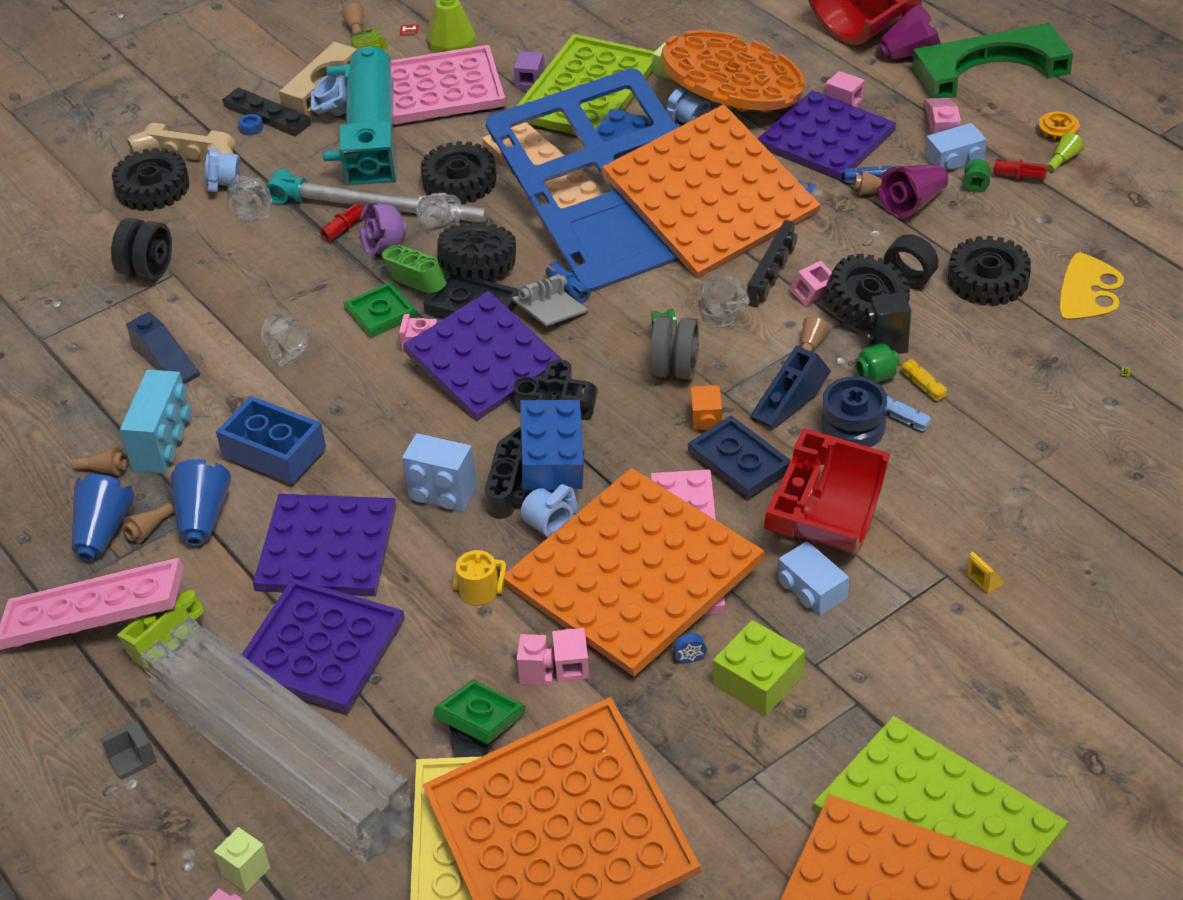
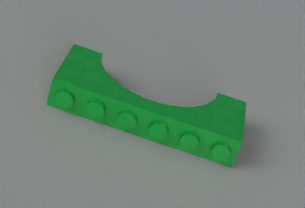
[912,23,1073,98]

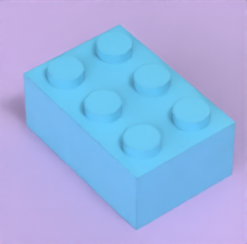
[120,370,192,473]

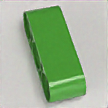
[382,245,446,293]

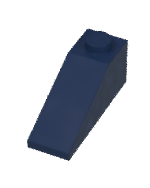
[126,312,200,384]
[750,345,831,428]

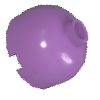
[360,203,407,255]

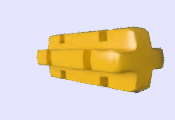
[901,359,947,401]

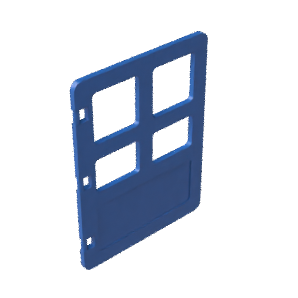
[486,69,679,292]

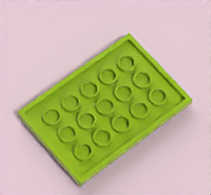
[517,34,655,135]
[813,716,1068,872]

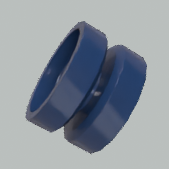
[822,377,887,447]

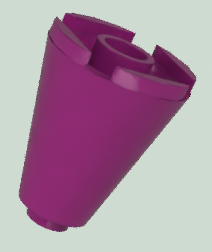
[878,165,948,219]

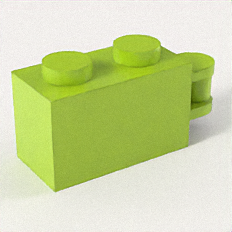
[117,590,204,672]

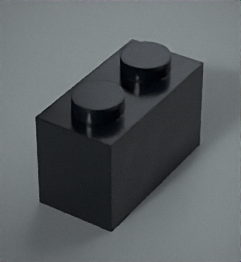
[865,292,911,354]

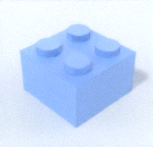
[402,433,477,512]

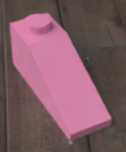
[924,98,961,134]

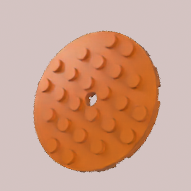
[660,30,805,113]

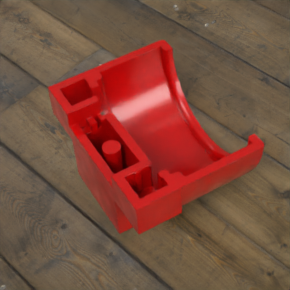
[808,0,922,45]
[763,428,890,555]

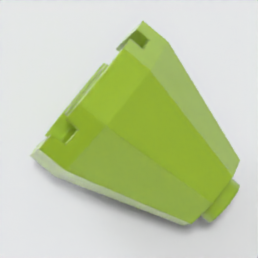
[427,0,477,53]

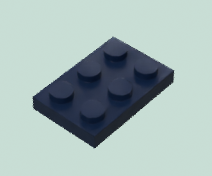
[688,415,791,498]

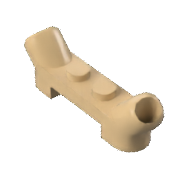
[128,123,236,162]

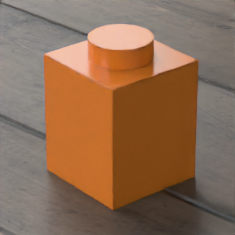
[690,385,722,432]

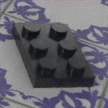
[423,271,520,317]

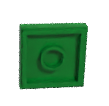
[343,282,418,339]
[433,679,526,744]

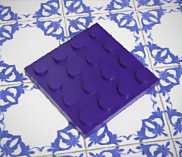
[758,90,896,182]
[403,291,562,422]
[253,494,397,597]
[231,578,405,713]

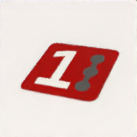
[400,24,419,36]

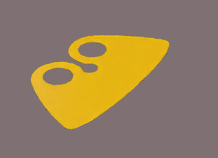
[1060,252,1124,319]

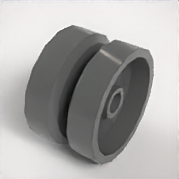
[650,316,699,380]

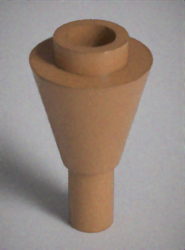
[341,3,364,40]
[853,170,882,196]
[801,316,830,352]
[73,447,127,476]
[122,503,175,544]

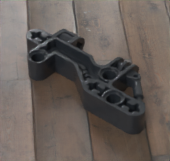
[485,359,598,519]

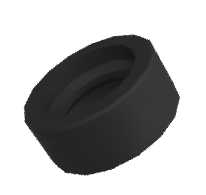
[884,234,939,288]

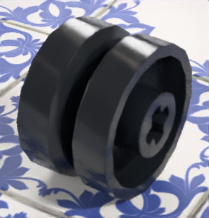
[111,217,172,280]

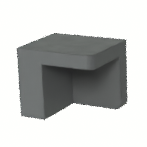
[101,720,157,780]

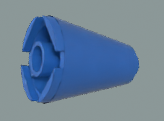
[171,459,231,546]
[72,474,135,561]

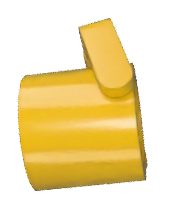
[453,550,507,605]

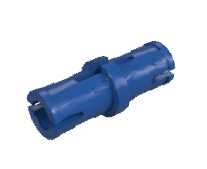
[545,261,591,303]

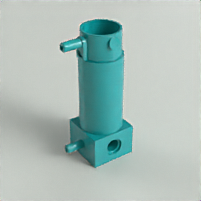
[323,46,397,185]

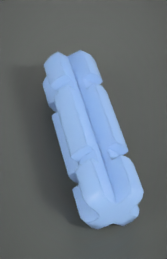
[886,396,931,431]

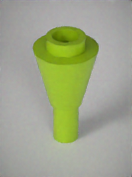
[1046,132,1084,172]

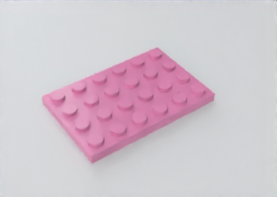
[391,45,506,125]

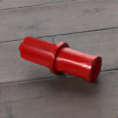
[994,158,1047,180]
[319,203,364,243]

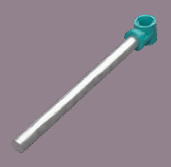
[264,169,487,223]

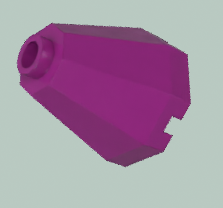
[879,4,941,60]

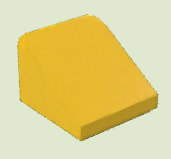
[967,552,1004,593]

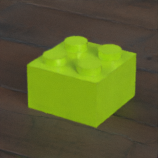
[713,620,805,716]

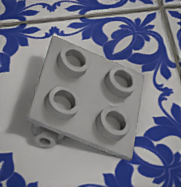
[512,274,588,326]

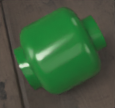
[855,343,900,383]

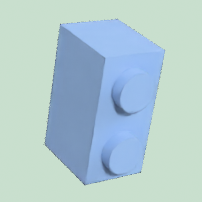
[925,123,987,171]
[778,541,849,616]

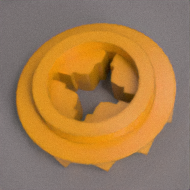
[1039,112,1080,140]

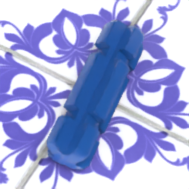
[844,165,893,184]

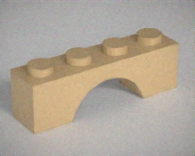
[279,42,357,116]

